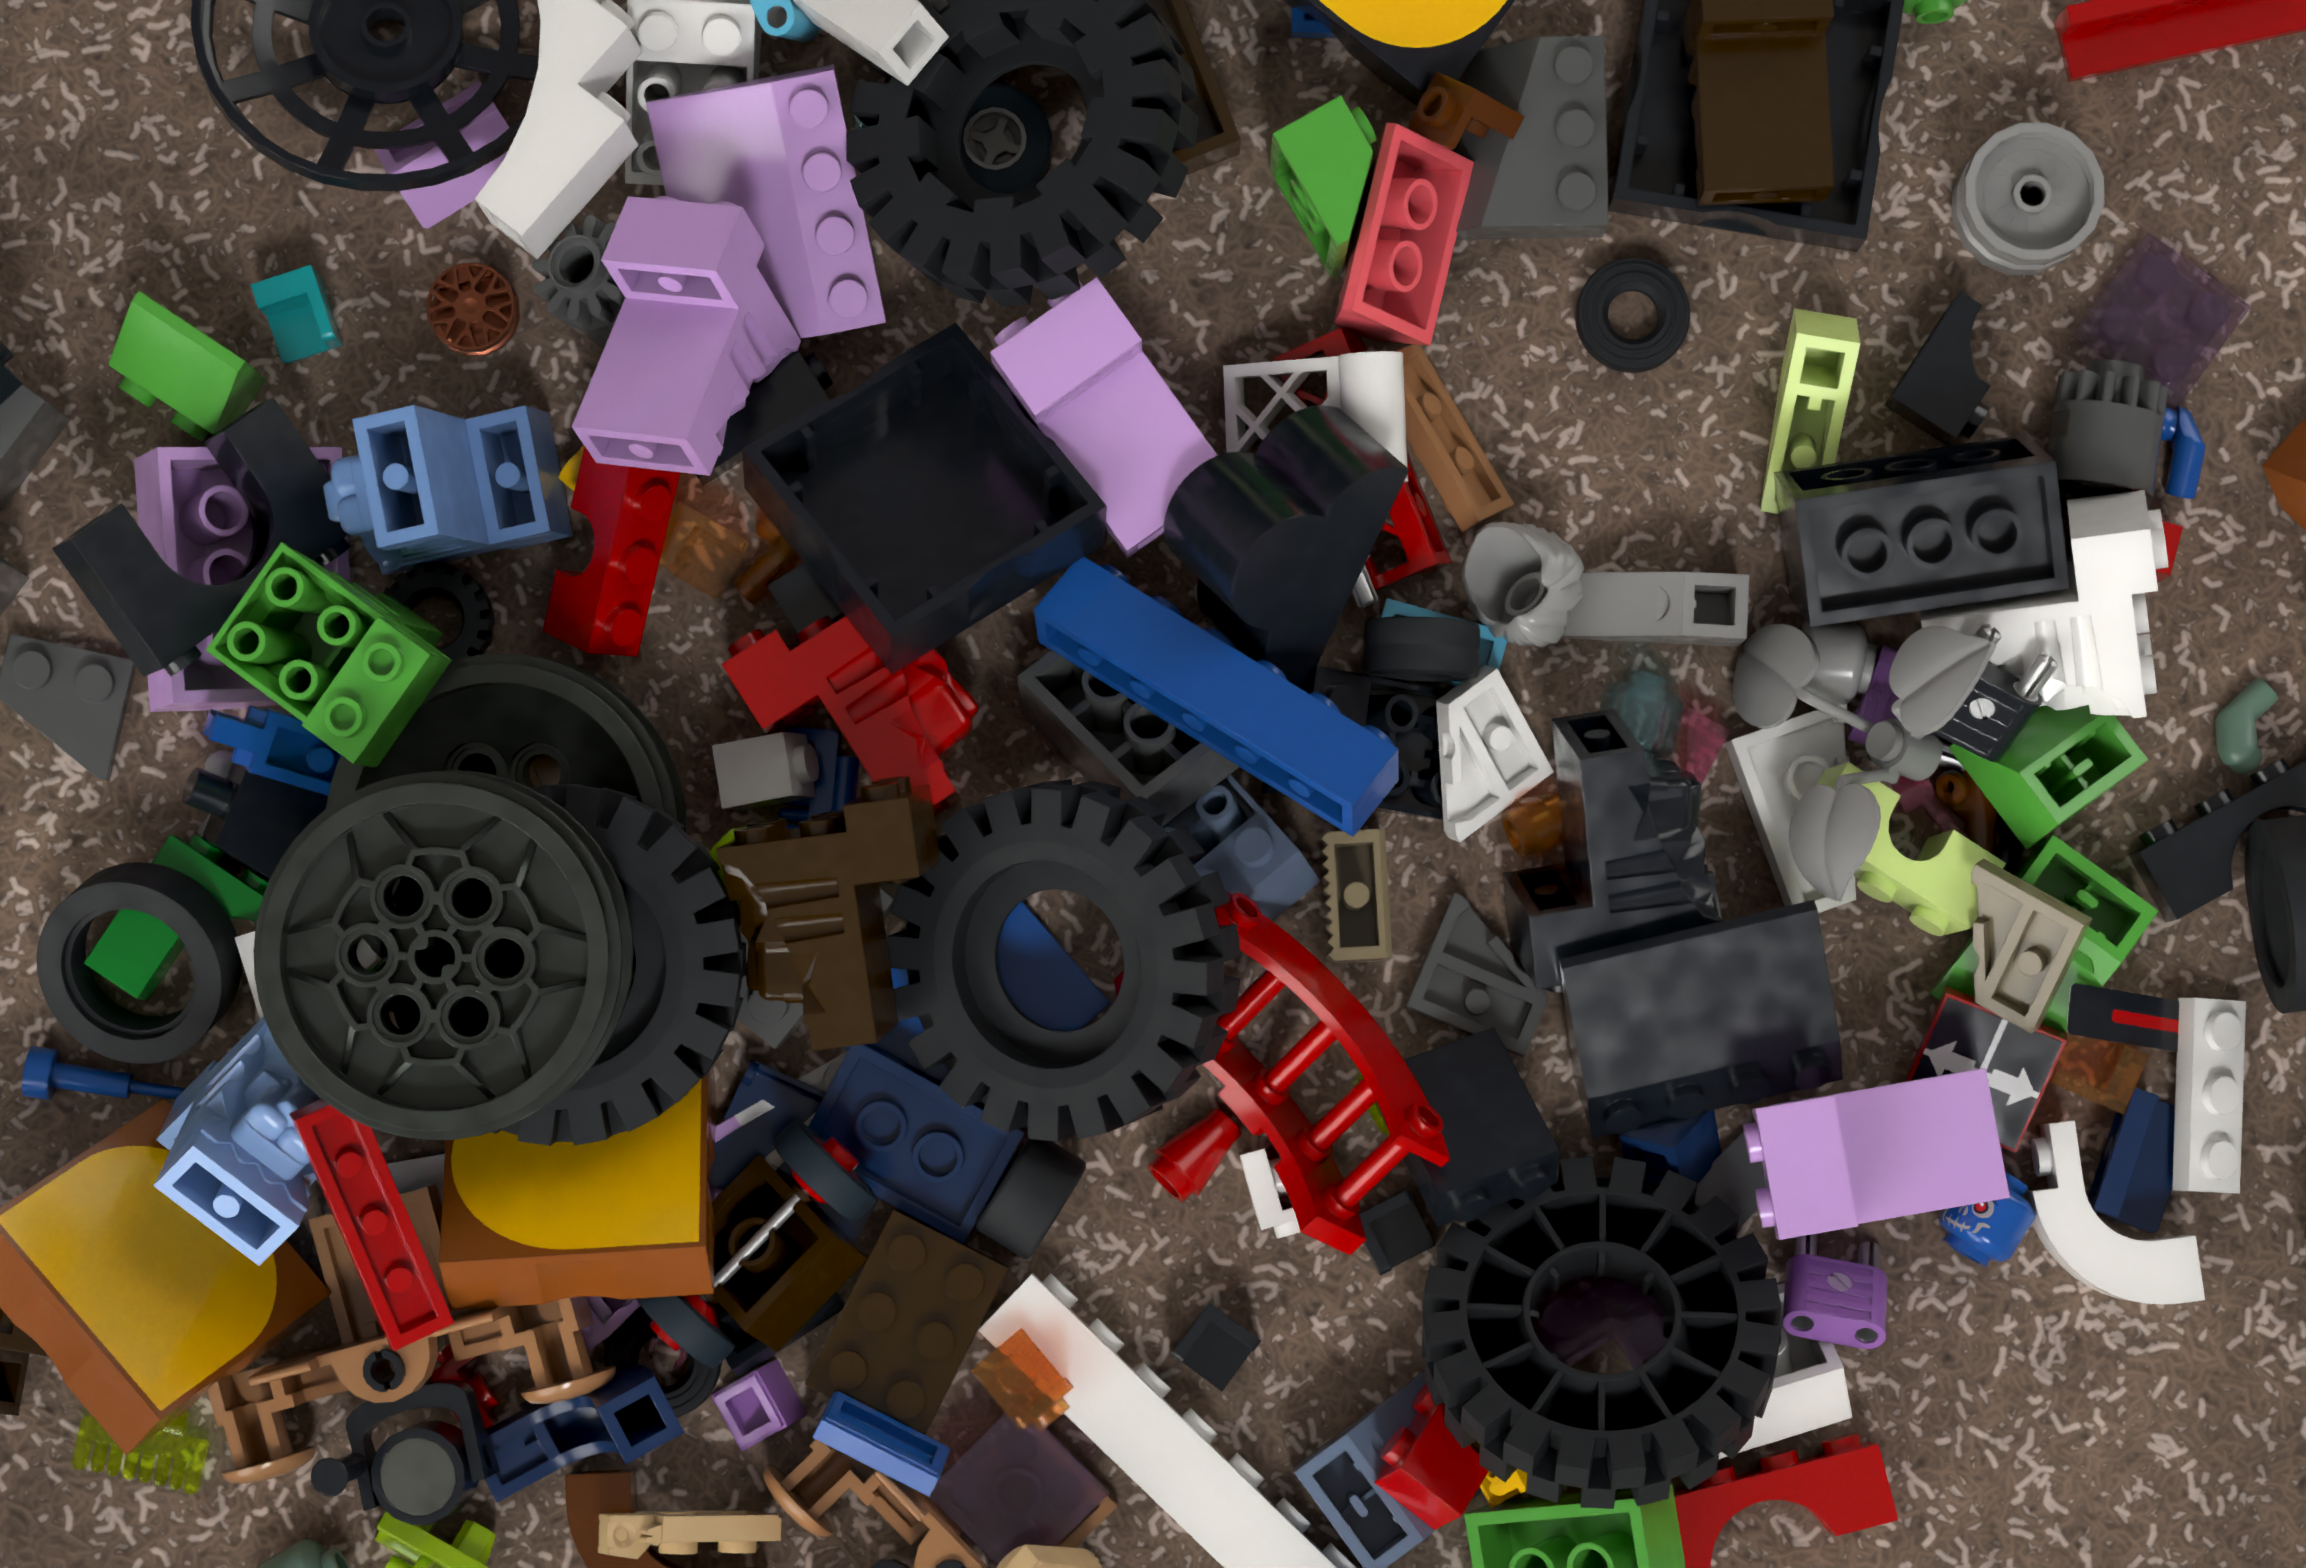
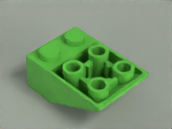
[1929,835,2159,1033]

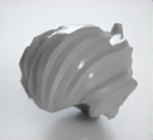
[1462,522,1584,648]

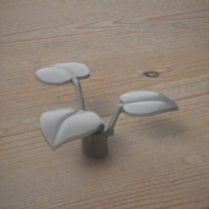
[1733,624,1996,901]

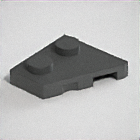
[0,633,136,781]

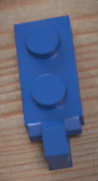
[202,705,341,796]

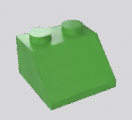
[108,291,267,443]

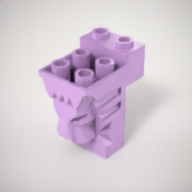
[572,196,801,476]
[990,277,1218,559]
[1743,1068,2010,1240]

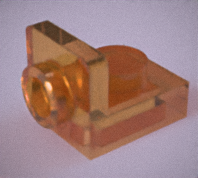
[970,1328,1074,1432]

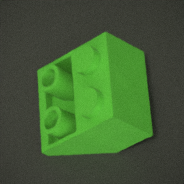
[1949,705,2148,850]

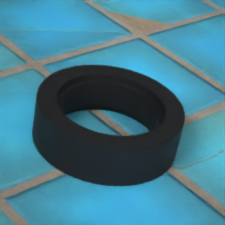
[2245,815,2306,1014]
[36,862,242,1064]

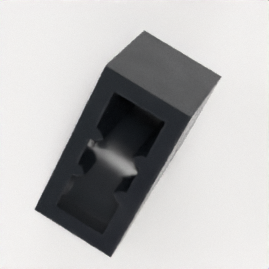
[1884,291,1991,446]

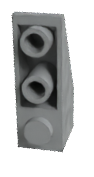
[1561,572,1749,647]

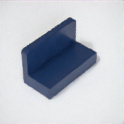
[2087,1087,2175,1233]

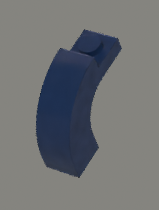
[484,1364,684,1503]

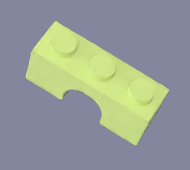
[1816,762,2006,936]

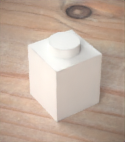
[712,732,819,810]

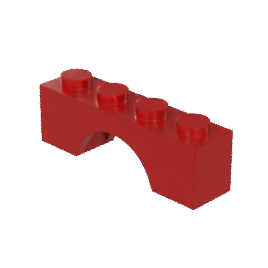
[1671,1433,1898,1568]

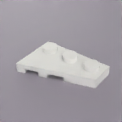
[1725,704,1856,913]

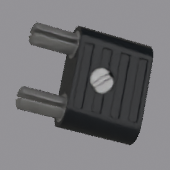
[1933,624,2058,762]

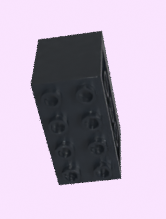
[1774,434,2069,627]

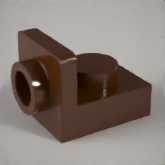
[1409,71,1525,150]

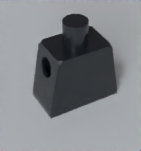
[182,762,328,880]

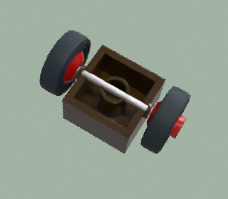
[636,1119,877,1368]

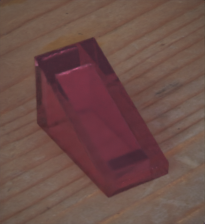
[1683,708,1731,785]

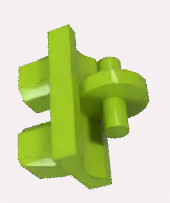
[375,1511,496,1568]

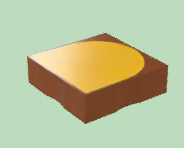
[439,1066,716,1310]
[0,1098,331,1456]

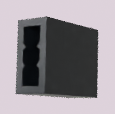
[1375,1027,1560,1227]

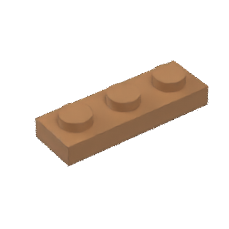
[1394,344,1515,532]

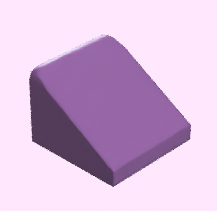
[711,1359,808,1452]

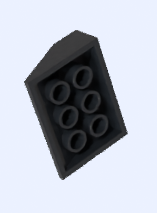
[1559,900,1843,1138]

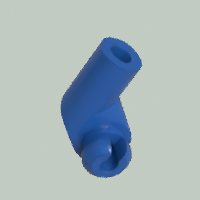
[2161,406,2206,499]

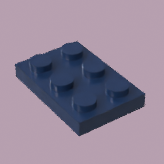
[808,1044,1027,1244]

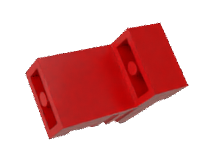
[721,616,979,817]

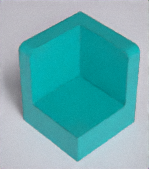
[250,265,344,364]

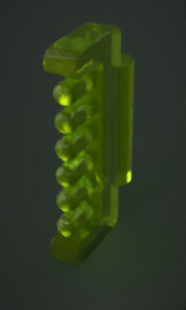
[72,1413,209,1495]

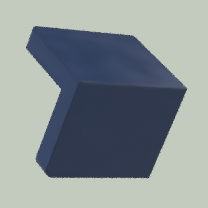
[1620,1110,1721,1187]

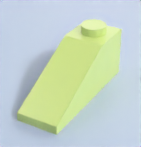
[1760,308,1860,514]

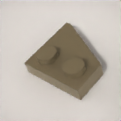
[1971,858,2092,1034]

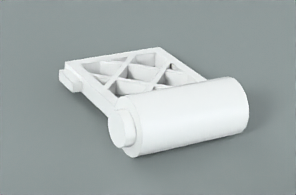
[1223,351,1408,483]

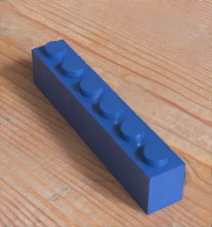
[1034,557,1399,837]

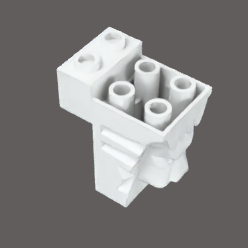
[1921,490,2169,718]

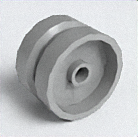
[1952,123,2105,275]

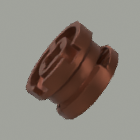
[426,262,520,357]

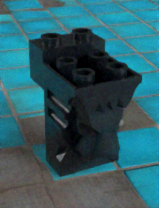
[1503,709,1723,992]

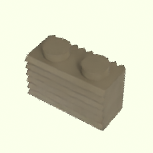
[1318,829,1393,964]

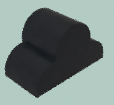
[1164,405,1409,691]

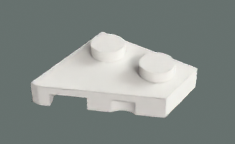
[1436,665,1554,842]

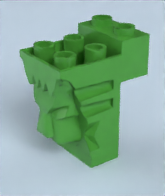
[206,542,452,768]

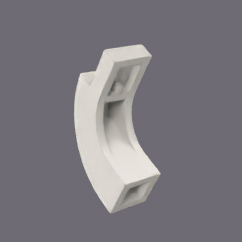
[2024,1120,2205,1305]

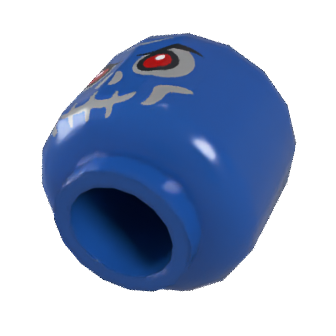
[1939,1172,2035,1267]

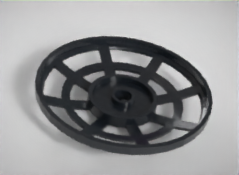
[191,0,539,191]

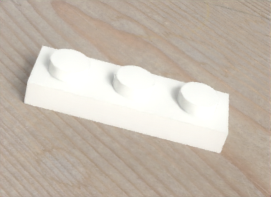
[2172,998,2246,1194]

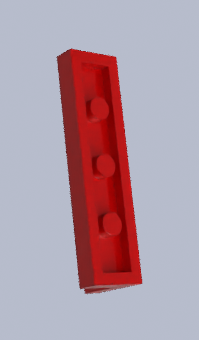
[2054,0,2306,82]
[1273,328,1452,591]
[289,1099,454,1352]

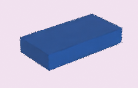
[812,1391,950,1497]

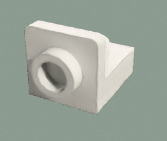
[1239,1148,1300,1239]

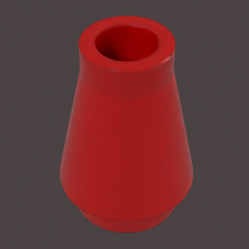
[1147,1108,1242,1202]

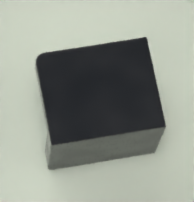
[1358,1188,1436,1276]
[1170,1301,1261,1391]

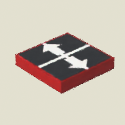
[1904,986,2067,1153]

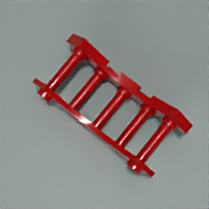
[1114,891,1450,1255]

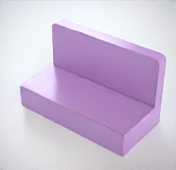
[374,80,509,229]

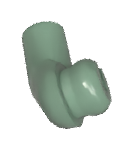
[2215,677,2278,774]

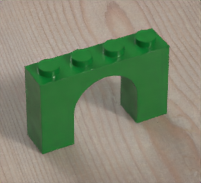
[84,833,384,1001]

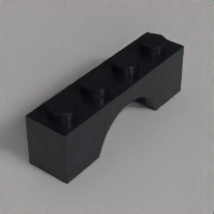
[2128,745,2306,922]

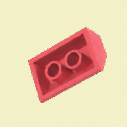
[1334,123,1474,346]

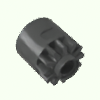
[532,215,625,349]
[2047,359,2169,501]

